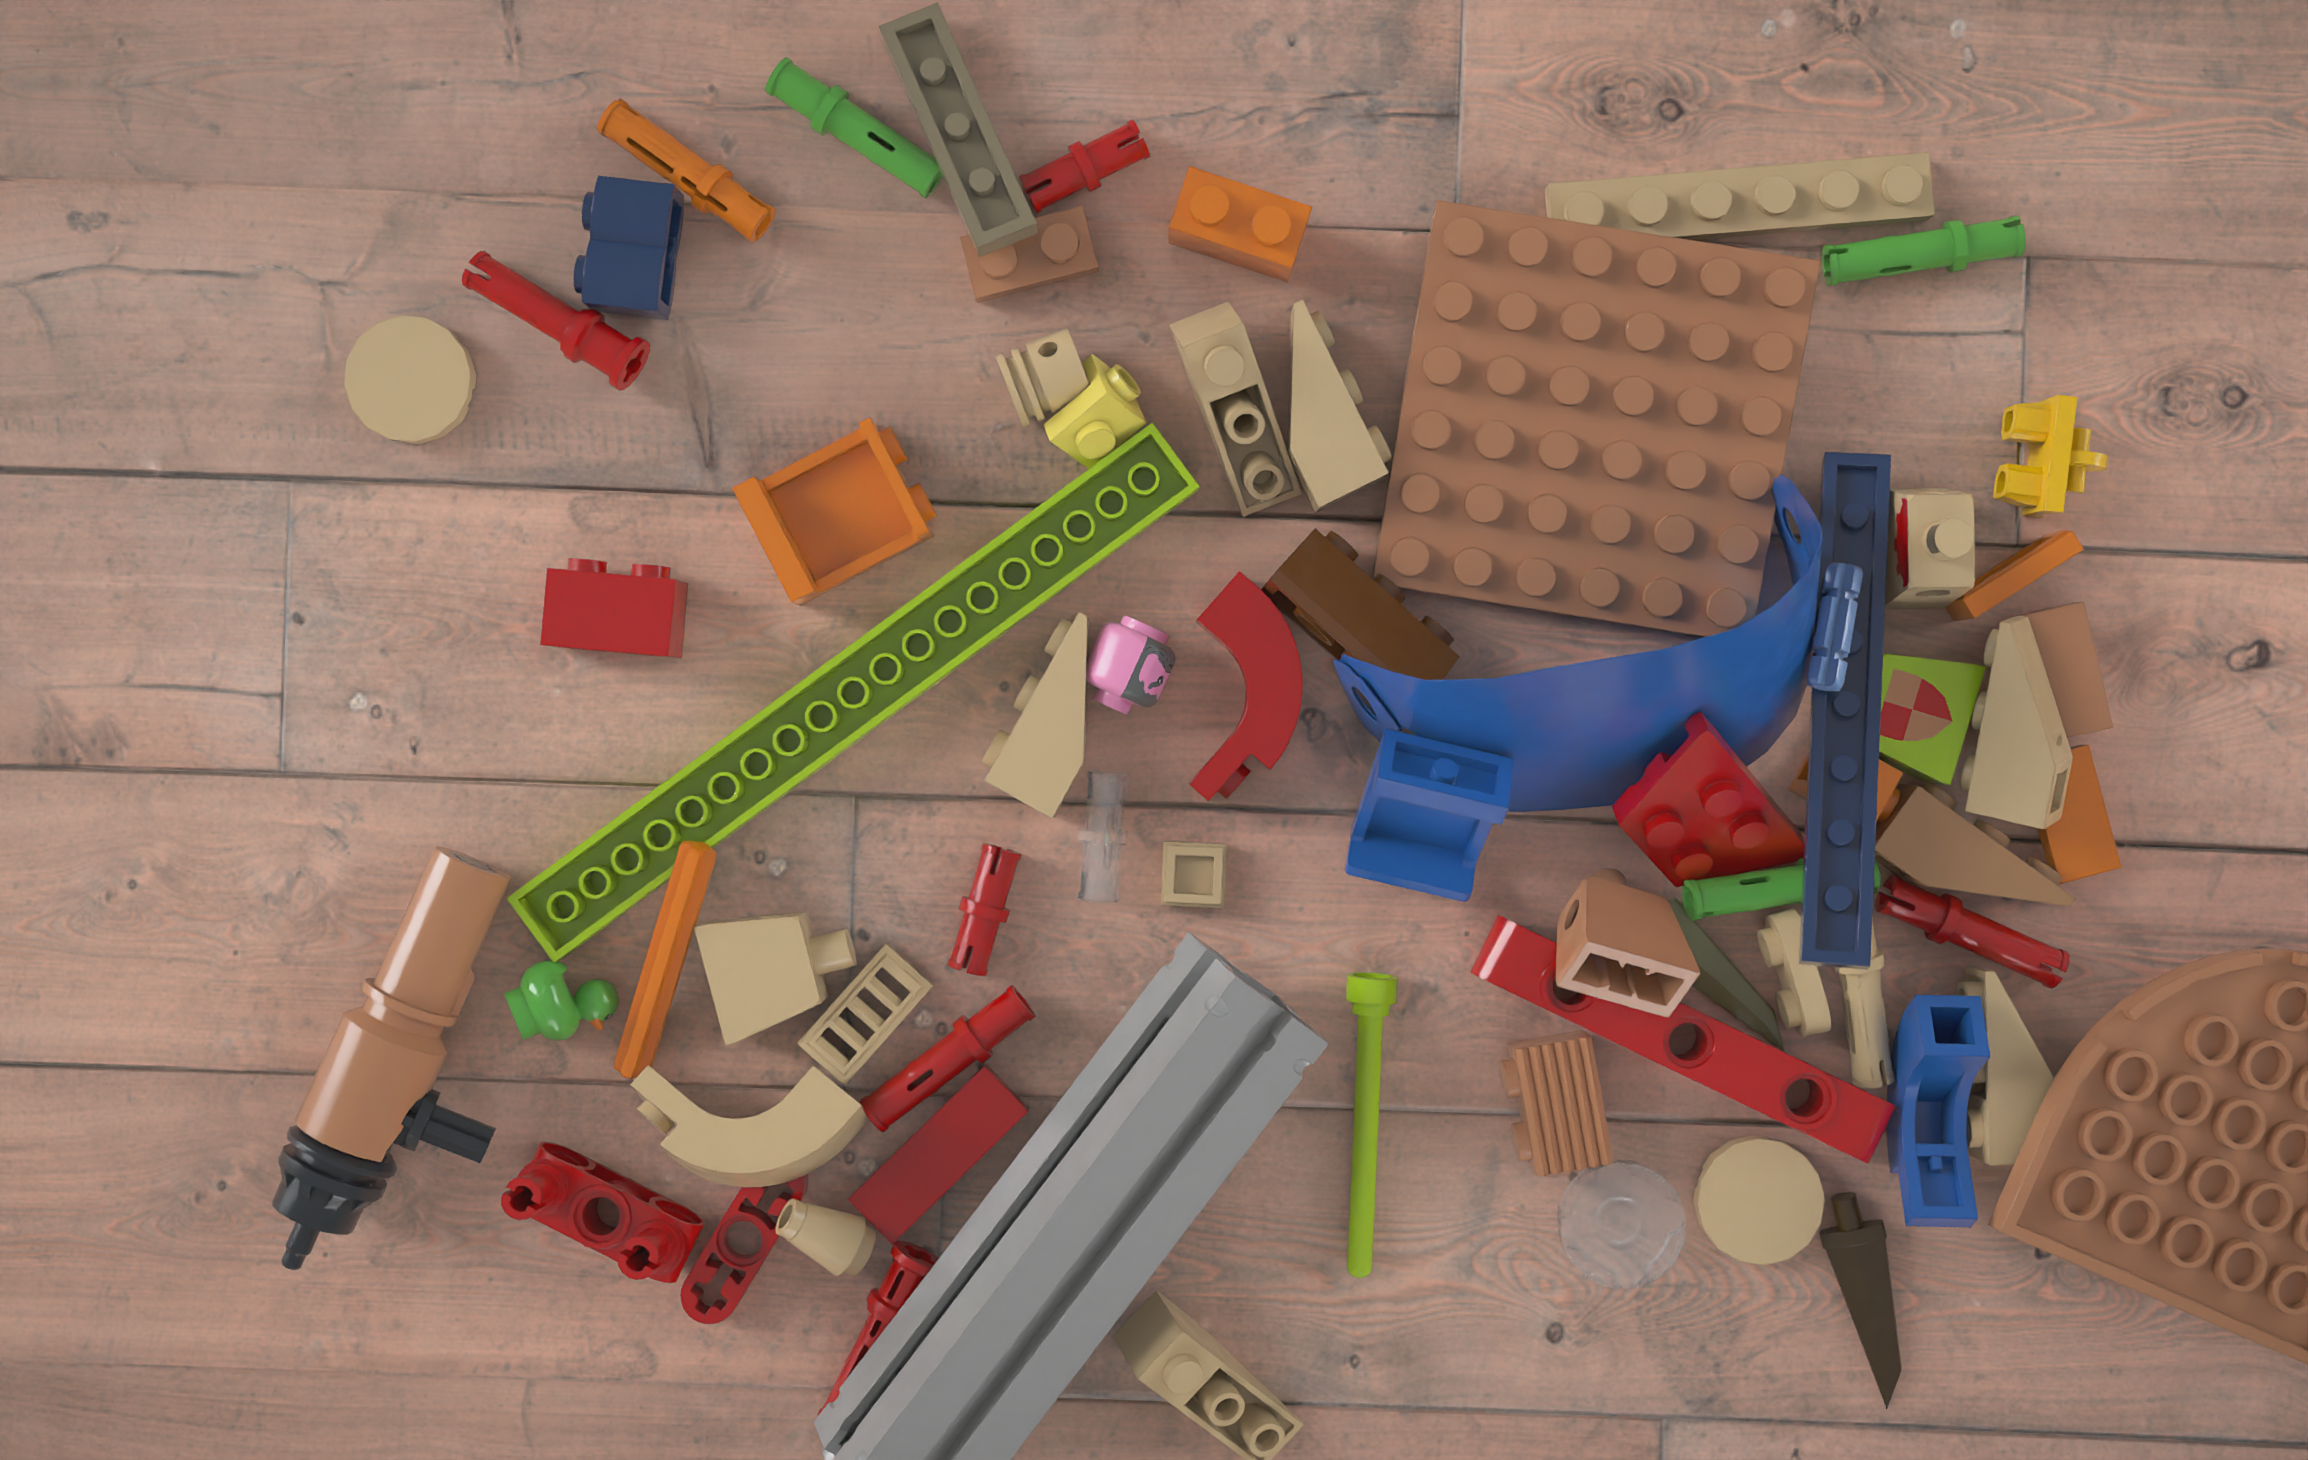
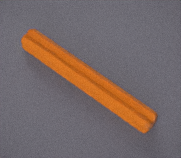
[613,840,717,1079]

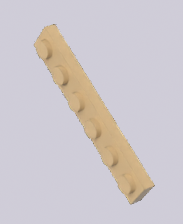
[1545,152,1935,240]

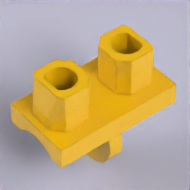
[1993,395,2108,518]

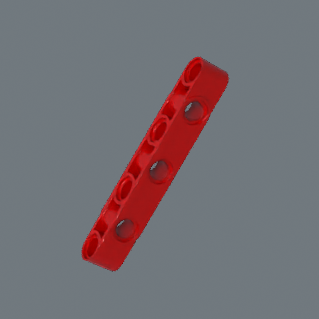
[1470,915,1896,1164]

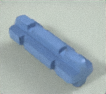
[1806,563,1863,691]

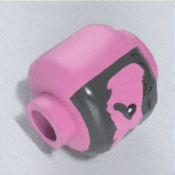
[1086,615,1176,715]

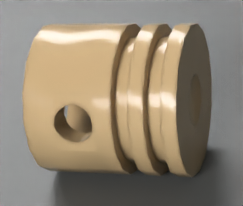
[995,328,1089,428]

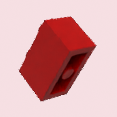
[540,558,688,658]

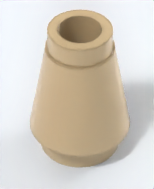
[775,1198,876,1276]

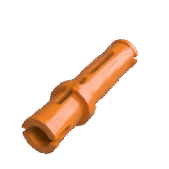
[597,98,776,243]

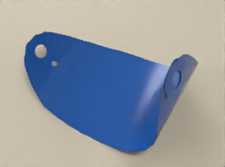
[1334,474,1822,812]

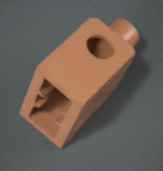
[1556,868,1700,1018]

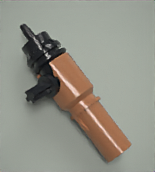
[272,846,512,1270]

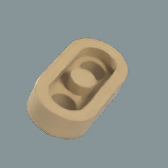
[1757,908,1831,1038]

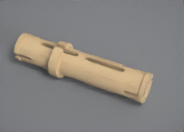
[1832,915,1895,1089]

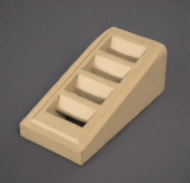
[798,943,934,1085]

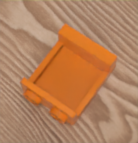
[732,417,937,606]

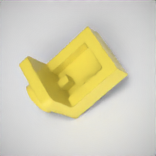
[1043,354,1146,469]

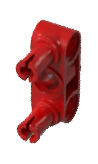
[501,1142,705,1283]

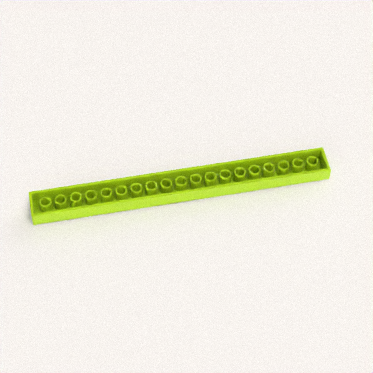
[506,423,1200,963]

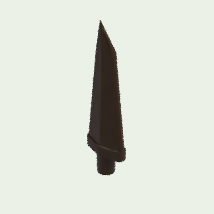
[1819,1192,1902,1409]

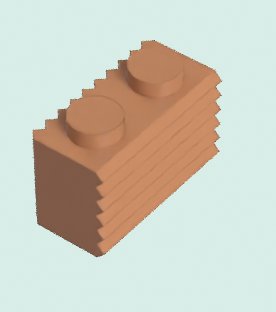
[1500,1030,1614,1176]

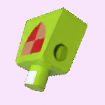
[1879,654,1986,785]

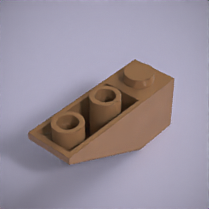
[1875,782,2076,906]

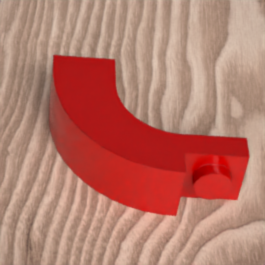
[1188,571,1303,802]

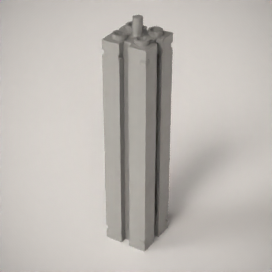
[813,932,1329,1460]

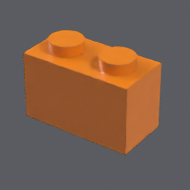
[1168,166,1312,282]

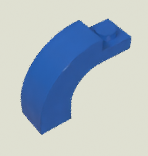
[1886,995,1990,1228]

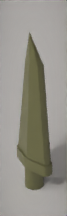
[1668,897,1785,1052]

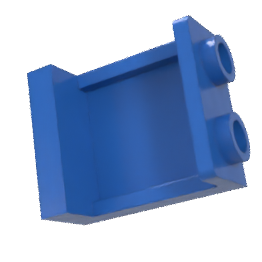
[1345,728,1514,902]

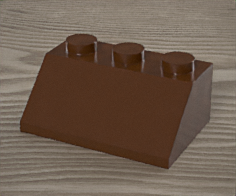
[1261,528,1460,680]

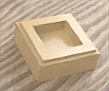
[1161,841,1227,908]

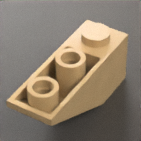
[1287,299,1392,513]
[1169,302,1302,517]
[982,612,1089,819]
[1961,615,2073,829]
[1956,965,2054,1166]
[1112,1290,1304,1460]

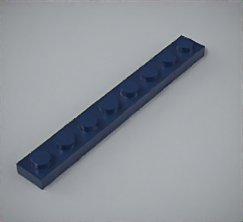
[1799,452,1891,970]

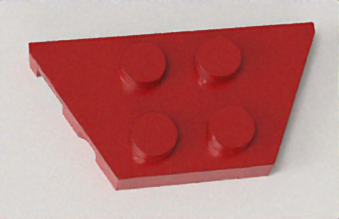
[1612,711,1805,887]

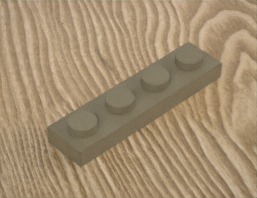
[879,2,1038,257]

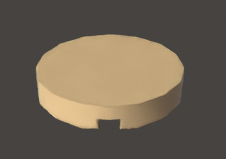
[344,315,477,444]
[1693,1135,1825,1265]

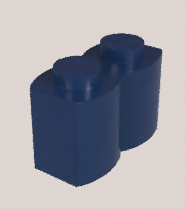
[573,175,684,320]

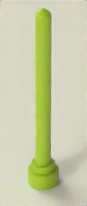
[1346,972,1398,1278]

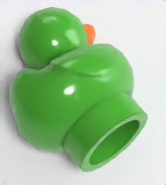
[504,961,619,1041]

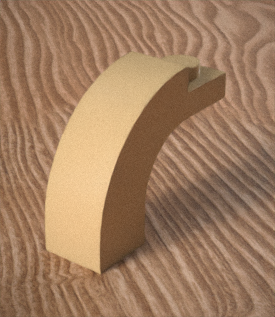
[630,1065,868,1187]

